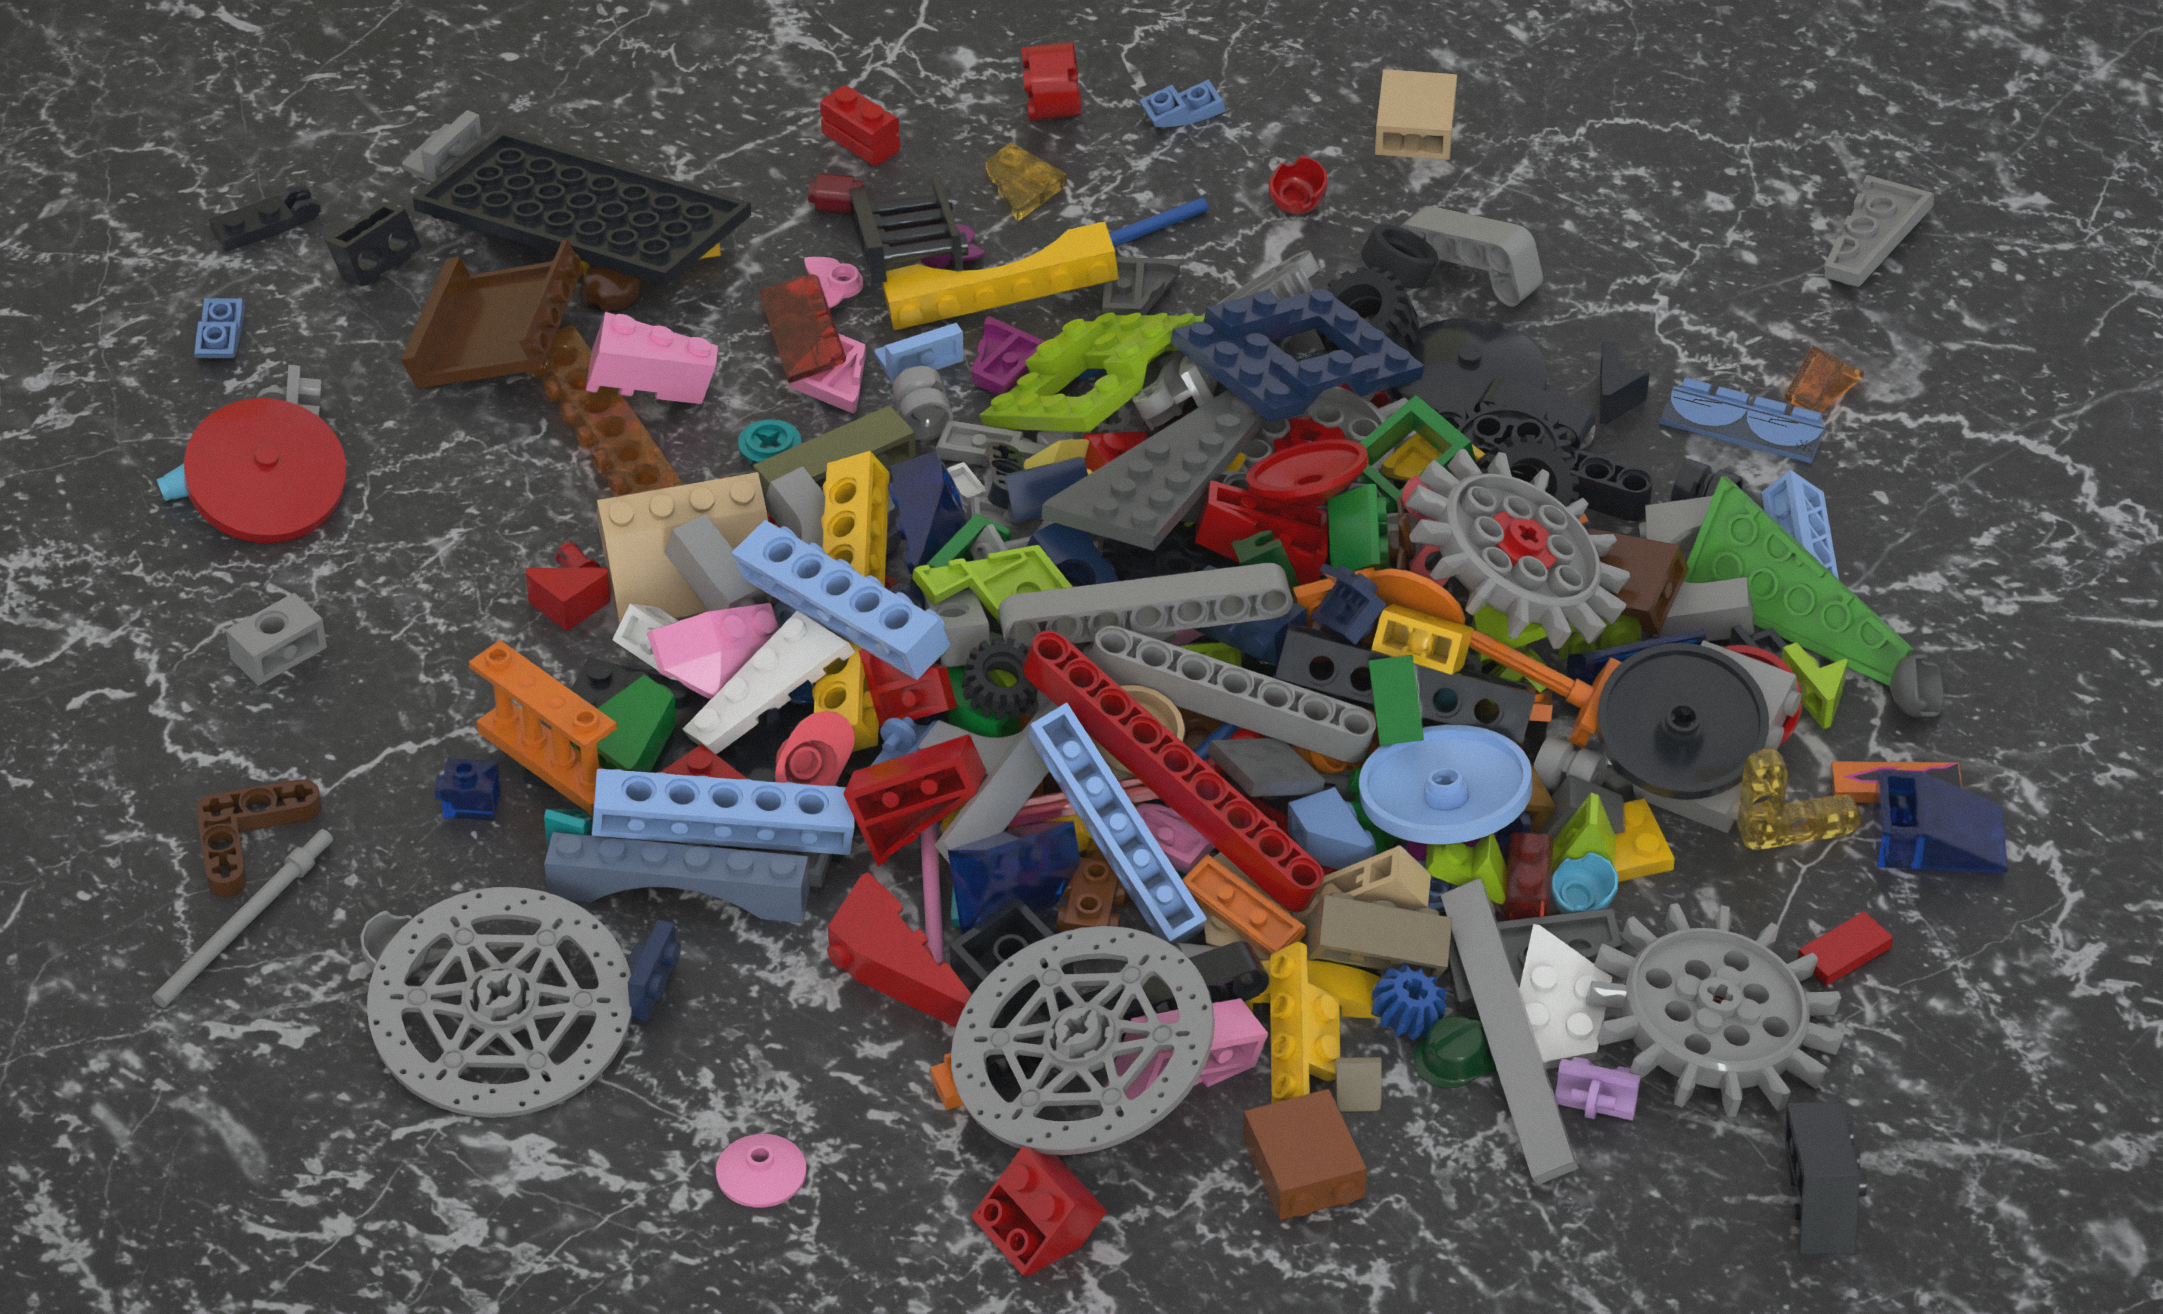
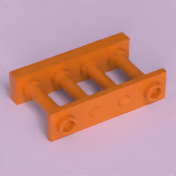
[469,640,617,816]

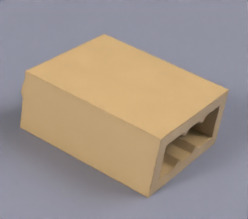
[1375,69,1457,160]

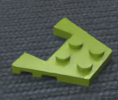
[912,545,1072,688]

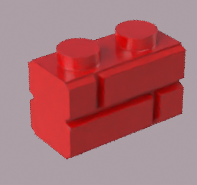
[820,85,900,166]

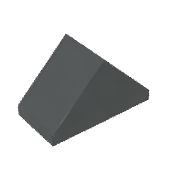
[1540,775,1625,847]

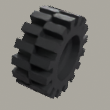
[961,637,1038,720]

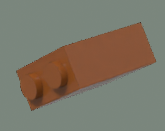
[1243,1089,1367,1220]

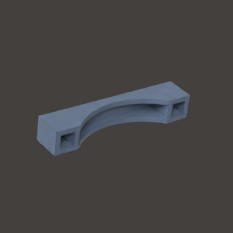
[544,832,810,923]

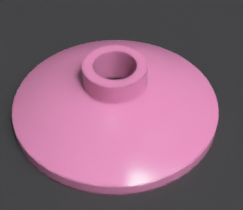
[716,1134,806,1208]

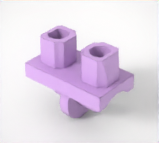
[1555,1057,1641,1120]

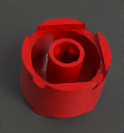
[1021,42,1082,121]

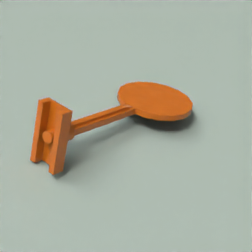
[1367,568,1622,748]

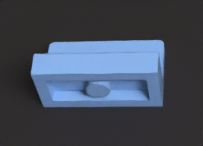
[875,323,964,384]

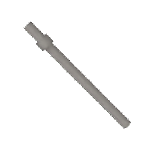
[152,829,333,1008]

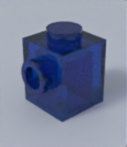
[435,758,501,821]

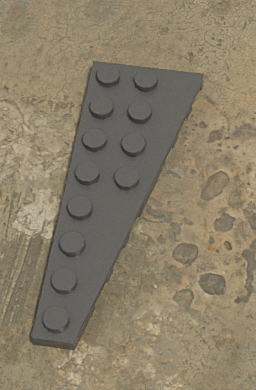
[1042,389,1268,551]

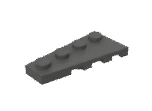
[1448,908,1622,1011]

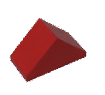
[526,568,611,631]

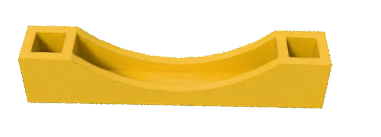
[882,221,1119,331]

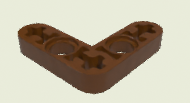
[196,779,322,897]

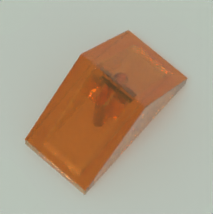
[1785,345,1864,413]

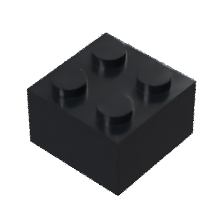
[949,897,1074,1023]

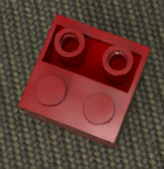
[971,1146,1108,1276]

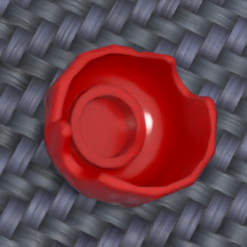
[1269,156,1327,215]

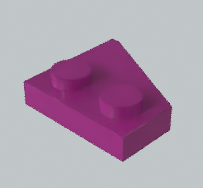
[971,316,1045,395]

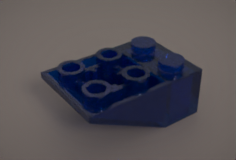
[888,451,967,592]
[1873,770,2008,872]

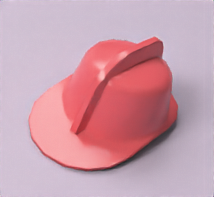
[774,711,855,786]

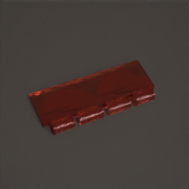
[759,274,846,384]

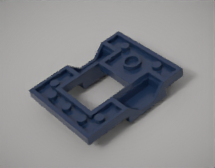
[1170,288,1424,423]

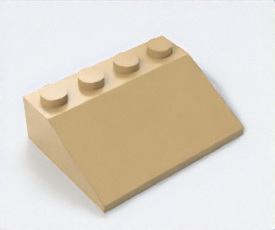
[597,472,769,625]

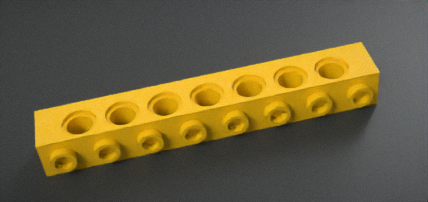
[812,451,890,752]

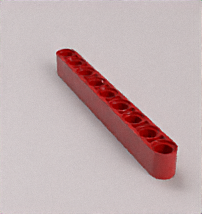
[1023,631,1324,912]

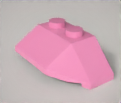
[647,603,781,700]

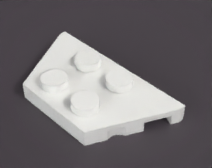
[1519,924,1612,1070]

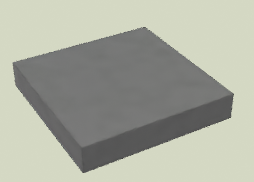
[1207,738,1325,797]

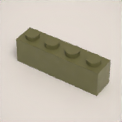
[753,405,916,498]

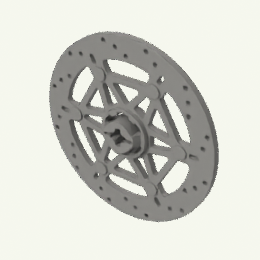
[367,887,632,1118]
[951,926,1215,1155]

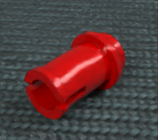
[555,542,601,568]

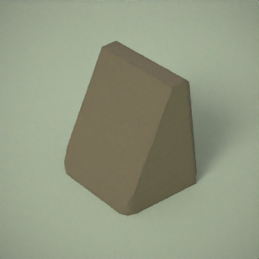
[1335,1057,1382,1112]

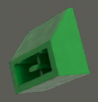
[1328,484,1390,572]

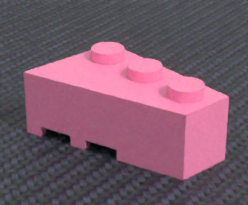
[585,312,718,404]

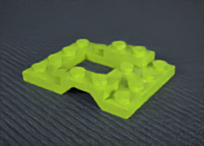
[979,312,1205,432]

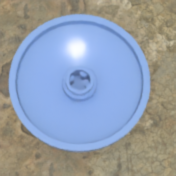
[1359,725,1533,844]

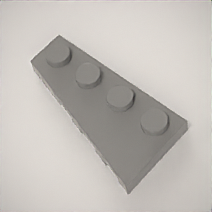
[1824,175,1934,287]

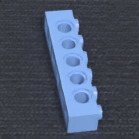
[731,520,951,680]
[1028,703,1207,944]
[592,769,854,855]

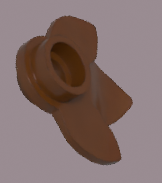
[1389,497,1416,571]

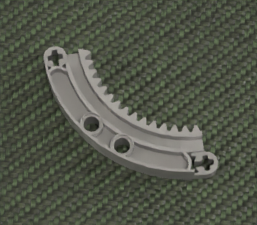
[1132,250,1319,431]

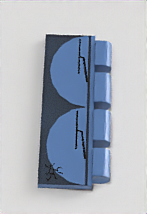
[1659,378,1826,463]

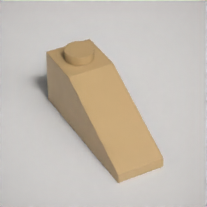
[1292,846,1431,924]

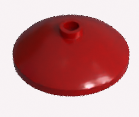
[1246,439,1369,508]

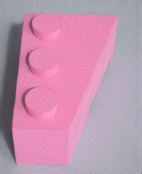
[1107,998,1268,1100]

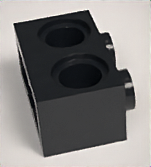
[325,202,422,287]

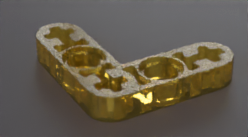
[1737,749,1862,850]

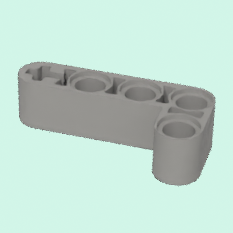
[1399,206,1543,307]

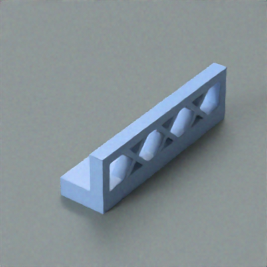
[1761,470,1839,579]

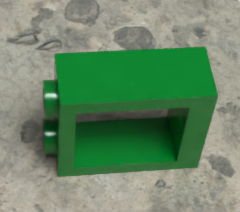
[1353,395,1476,514]

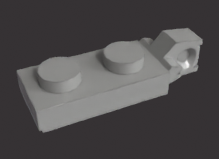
[936,420,1049,465]

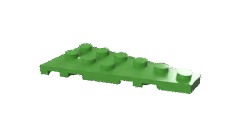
[1684,476,1914,686]

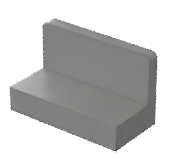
[402,110,482,182]

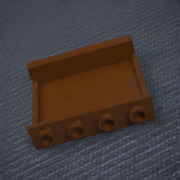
[400,239,583,389]

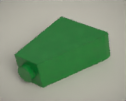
[572,674,676,773]

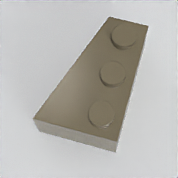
[1301,892,1452,979]

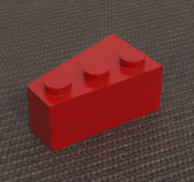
[1195,480,1329,586]

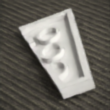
[683,610,855,754]

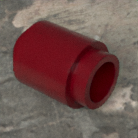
[808,173,864,214]

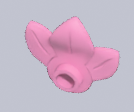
[786,257,863,310]

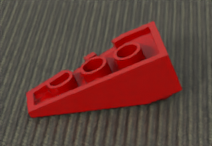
[827,872,972,1028]

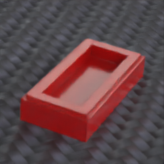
[1797,911,1893,986]

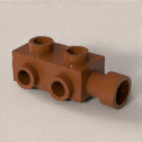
[1057,839,1127,932]

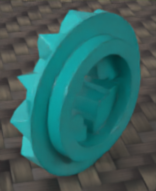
[738,419,801,466]

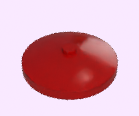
[184,398,346,543]

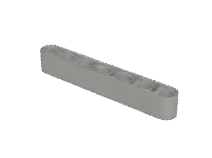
[998,563,1293,649]
[1089,626,1376,763]

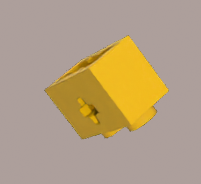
[1371,604,1474,675]

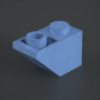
[1287,787,1376,870]

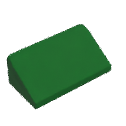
[1368,655,1424,745]

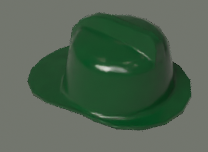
[1413,1015,1497,1089]

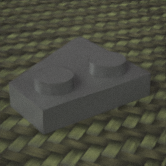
[1102,257,1180,315]

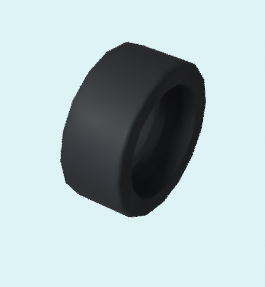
[1361,224,1438,289]

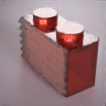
[1505,832,1554,921]

